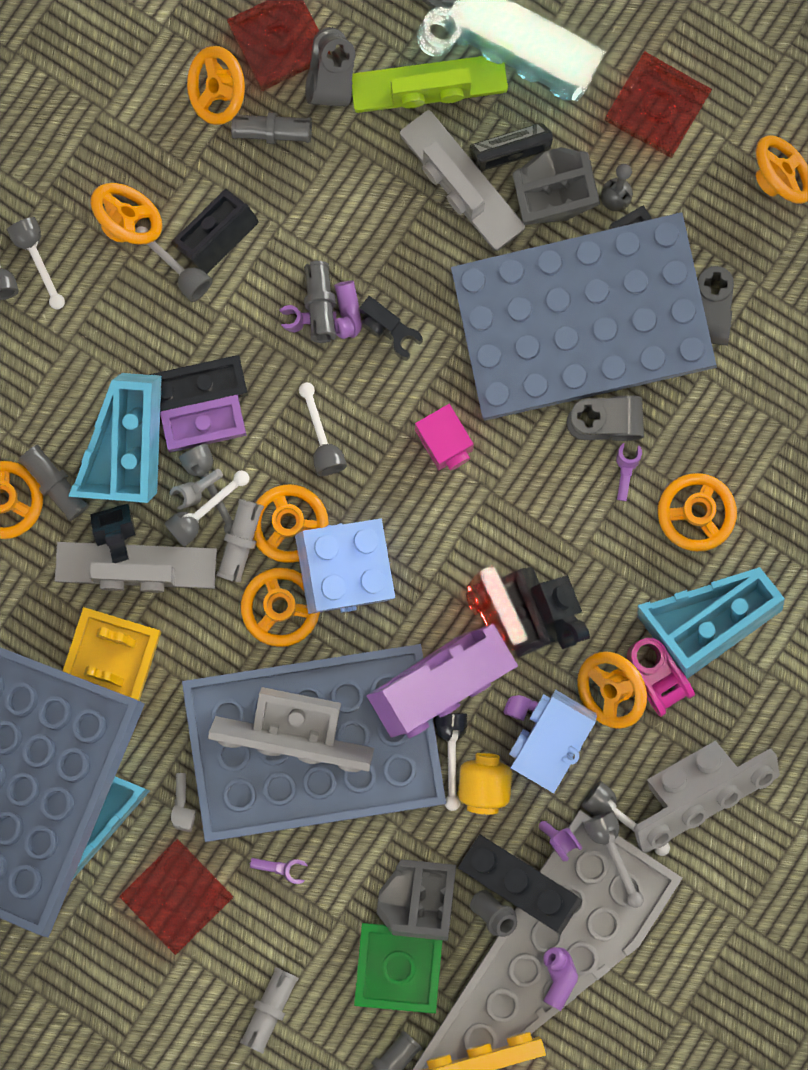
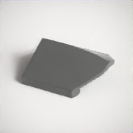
[512,147,600,225]
[376,859,456,941]

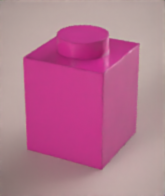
[415,403,474,471]

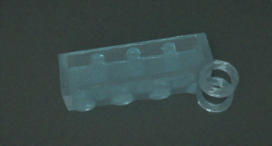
[417,0,606,102]

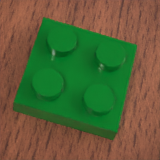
[354,923,443,1014]

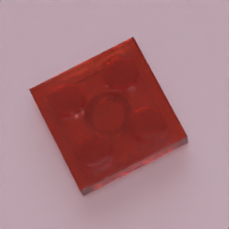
[227,0,331,91]
[605,51,712,158]
[465,565,528,653]
[119,839,235,955]

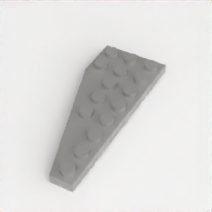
[412,810,682,1070]

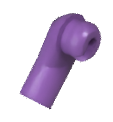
[334,281,362,339]
[543,947,578,1011]

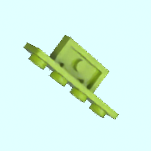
[352,54,508,113]

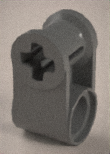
[305,27,356,107]
[698,266,734,346]
[566,396,644,441]

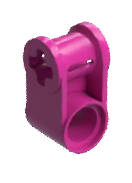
[627,638,695,717]

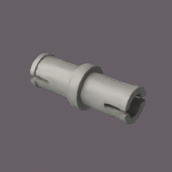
[216,499,264,583]
[240,967,299,1054]

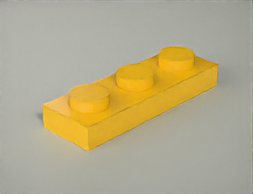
[422,1032,546,1070]

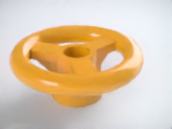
[187,46,245,125]
[756,135,808,204]
[91,183,163,245]
[0,461,43,539]
[658,473,737,552]
[253,484,329,563]
[241,568,320,647]
[577,651,647,729]

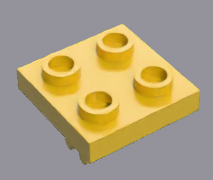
[63,607,161,701]

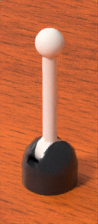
[435,713,467,811]

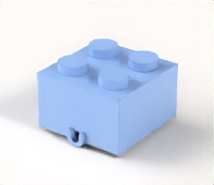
[295,518,395,614]
[509,690,597,793]

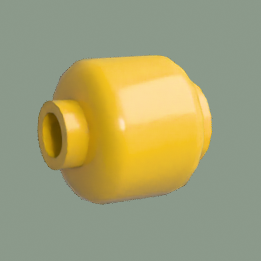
[458,753,513,815]

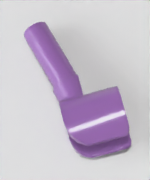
[280,305,336,333]
[616,443,642,501]
[503,695,538,721]
[539,821,582,861]
[250,858,308,884]

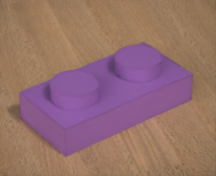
[160,395,247,453]

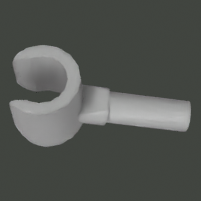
[170,469,223,510]
[171,773,196,832]

